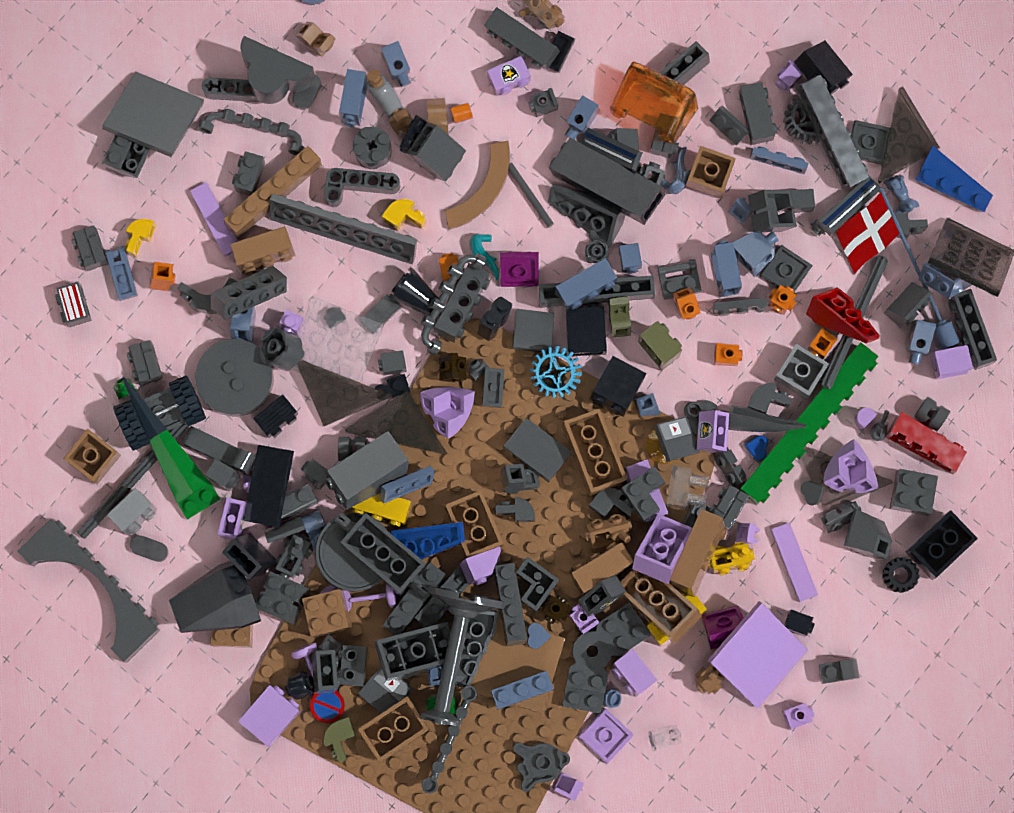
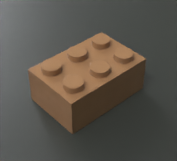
[230,226,296,274]
[445,490,504,558]
[571,542,634,596]
[358,696,430,763]

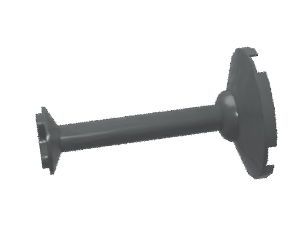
[420,585,505,727]

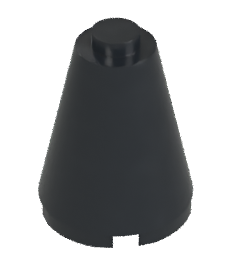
[388,266,439,316]

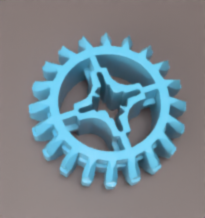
[530,346,582,398]

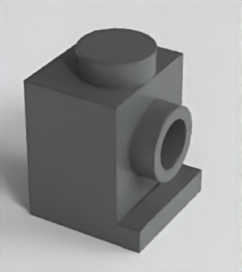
[528,88,558,117]
[301,458,327,490]

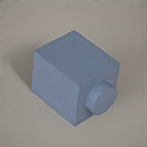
[619,243,642,274]

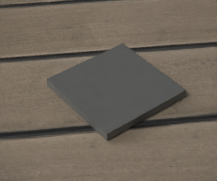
[102,72,204,158]

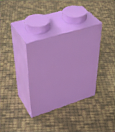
[238,685,301,747]

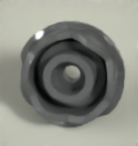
[585,240,609,263]

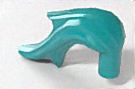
[469,233,499,280]

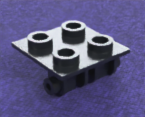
[400,115,427,153]

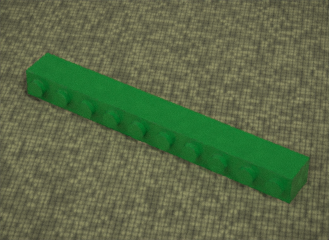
[739,342,879,505]

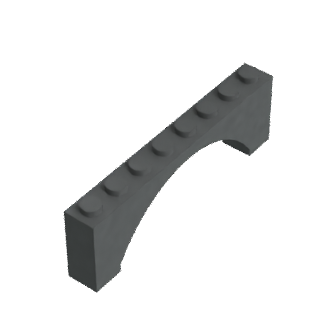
[17,519,161,663]

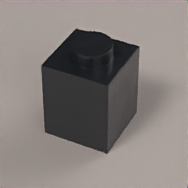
[784,609,815,637]

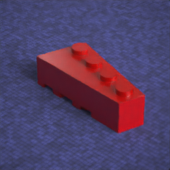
[885,412,967,474]

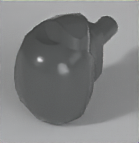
[871,410,890,441]

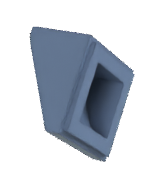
[635,393,661,416]

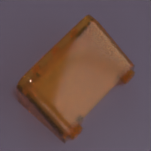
[610,61,698,144]

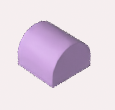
[854,408,877,430]

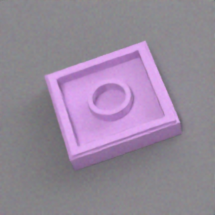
[579,708,634,764]

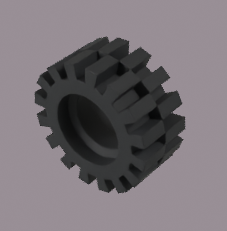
[882,557,920,593]

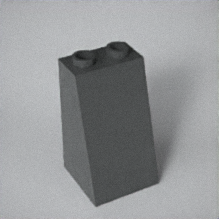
[325,431,409,510]

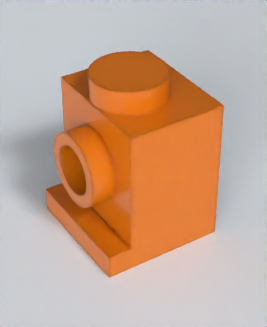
[807,328,838,359]
[714,343,743,366]

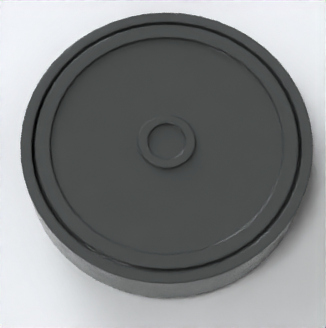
[196,339,274,417]
[314,513,387,592]

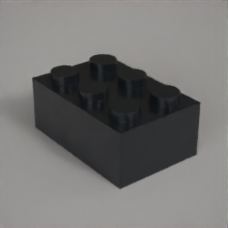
[905,510,978,580]

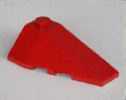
[806,287,880,344]

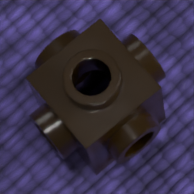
[439,353,466,382]
[541,595,570,624]

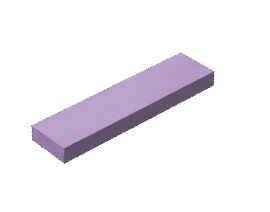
[190,182,238,257]
[771,523,818,602]

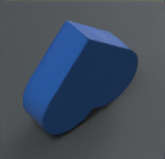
[744,435,768,461]

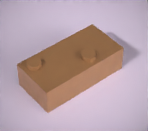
[562,409,628,497]
[670,509,727,597]
[620,569,702,644]

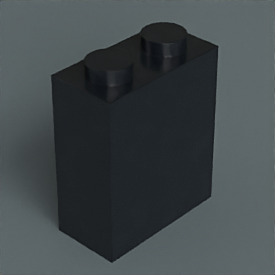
[794,40,853,95]
[566,304,607,357]
[590,356,647,417]
[222,533,276,580]

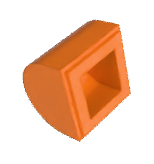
[451,103,473,124]

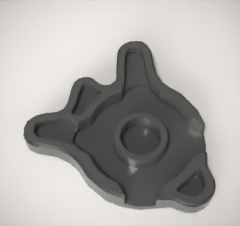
[513,742,570,792]

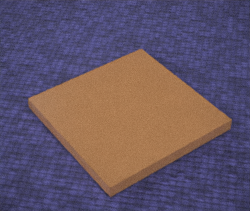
[470,618,565,714]

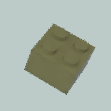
[638,321,682,371]

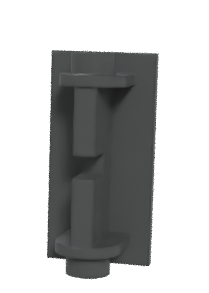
[713,447,747,487]
[821,501,861,533]

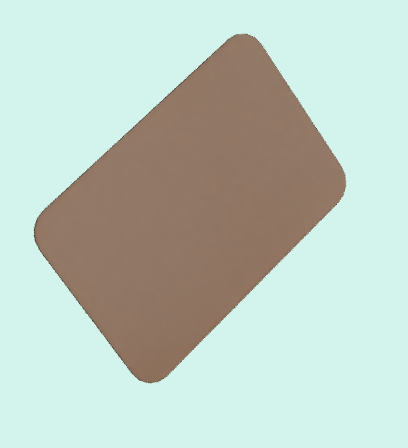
[250,318,714,813]

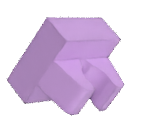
[735,523,760,544]

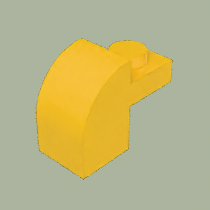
[382,199,426,231]

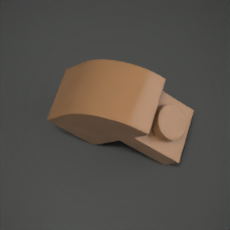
[295,22,336,57]
[426,98,449,135]

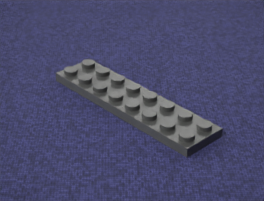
[270,194,417,265]

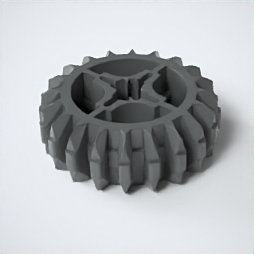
[783,97,820,145]

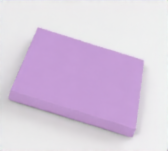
[708,601,808,709]

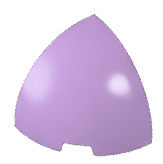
[420,387,475,438]
[823,439,878,493]

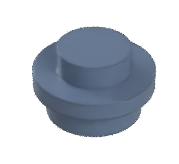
[604,688,622,708]

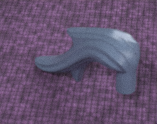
[660,147,691,194]

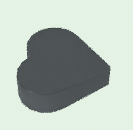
[801,481,825,506]

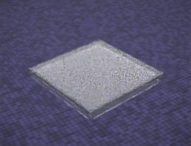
[291,296,384,396]

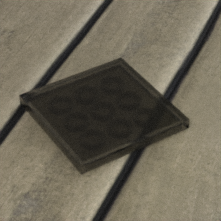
[928,218,1014,297]

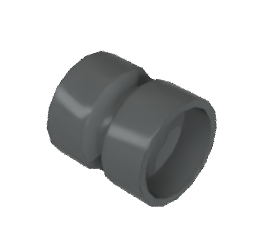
[914,397,951,432]
[338,436,367,461]

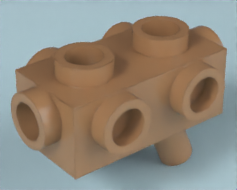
[519,0,565,29]
[584,514,632,548]
[695,664,725,695]

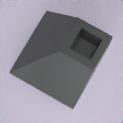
[844,509,892,559]

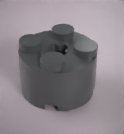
[353,127,392,169]
[259,328,305,371]

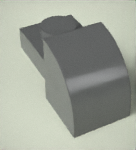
[894,213,928,239]
[496,497,535,522]
[819,659,860,684]

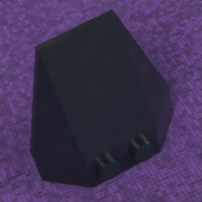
[169,561,261,633]

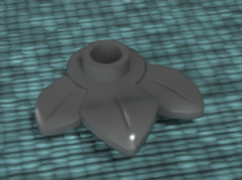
[684,400,717,436]

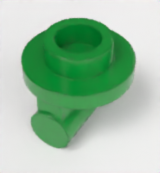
[113,378,136,399]

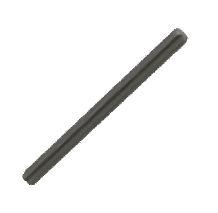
[821,256,888,389]
[77,423,188,539]

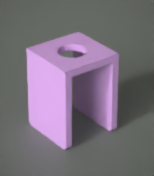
[930,345,973,380]

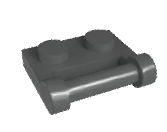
[657,259,702,300]

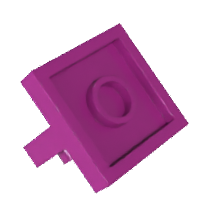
[500,252,539,287]
[701,605,744,649]

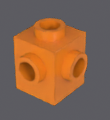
[768,285,797,315]

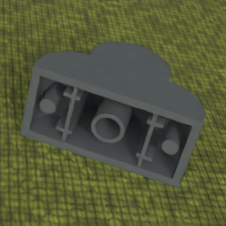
[240,36,315,104]
[374,622,450,681]

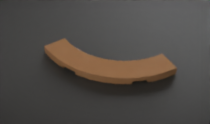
[445,141,510,230]

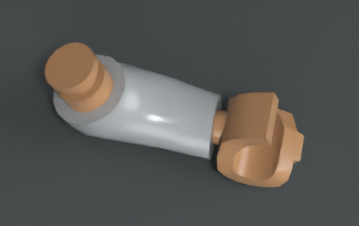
[367,70,413,135]

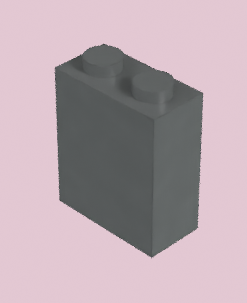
[407,122,466,181]

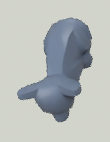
[883,174,919,213]

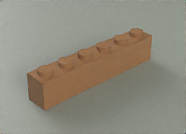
[223,146,322,239]

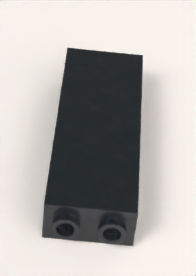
[549,138,666,225]

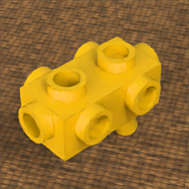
[709,542,755,575]

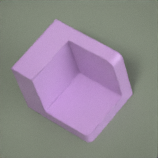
[554,773,584,801]

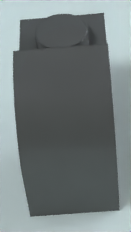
[747,383,792,414]
[500,464,540,494]
[589,488,634,519]

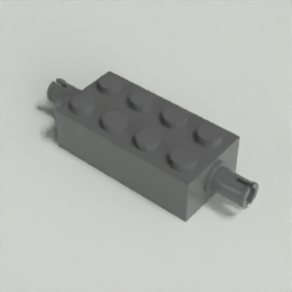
[334,512,429,598]

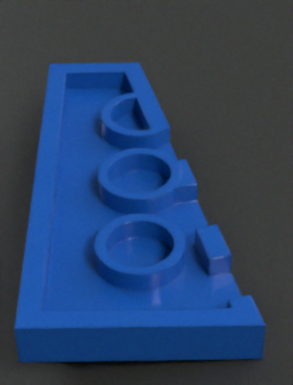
[916,146,993,212]
[391,522,465,560]

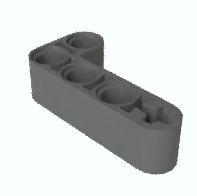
[202,78,260,102]
[324,168,401,207]
[182,426,256,475]

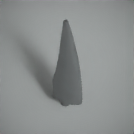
[720,405,806,432]

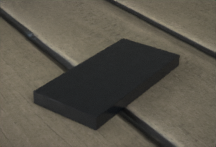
[243,445,294,528]

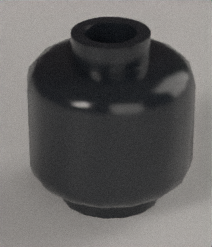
[285,671,314,700]

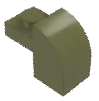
[608,296,631,338]
[324,717,356,763]

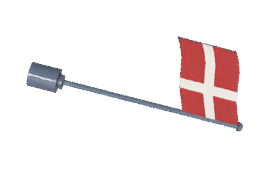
[836,188,961,350]

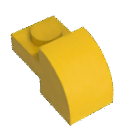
[125,219,157,258]

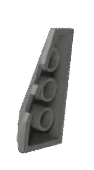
[548,184,625,247]
[453,610,499,687]

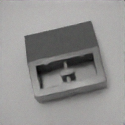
[103,135,151,178]
[884,282,932,328]

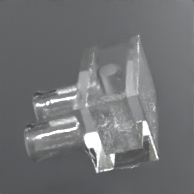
[666,465,710,509]

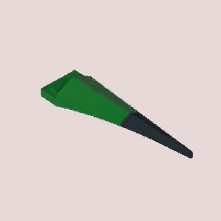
[122,377,221,520]

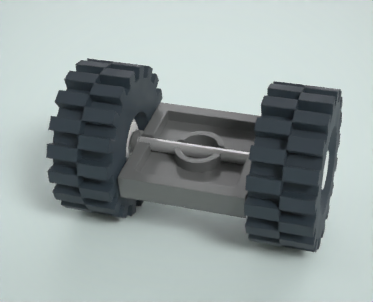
[113,375,206,451]

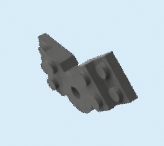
[562,603,651,714]

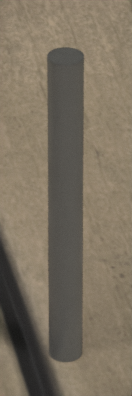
[508,163,554,228]

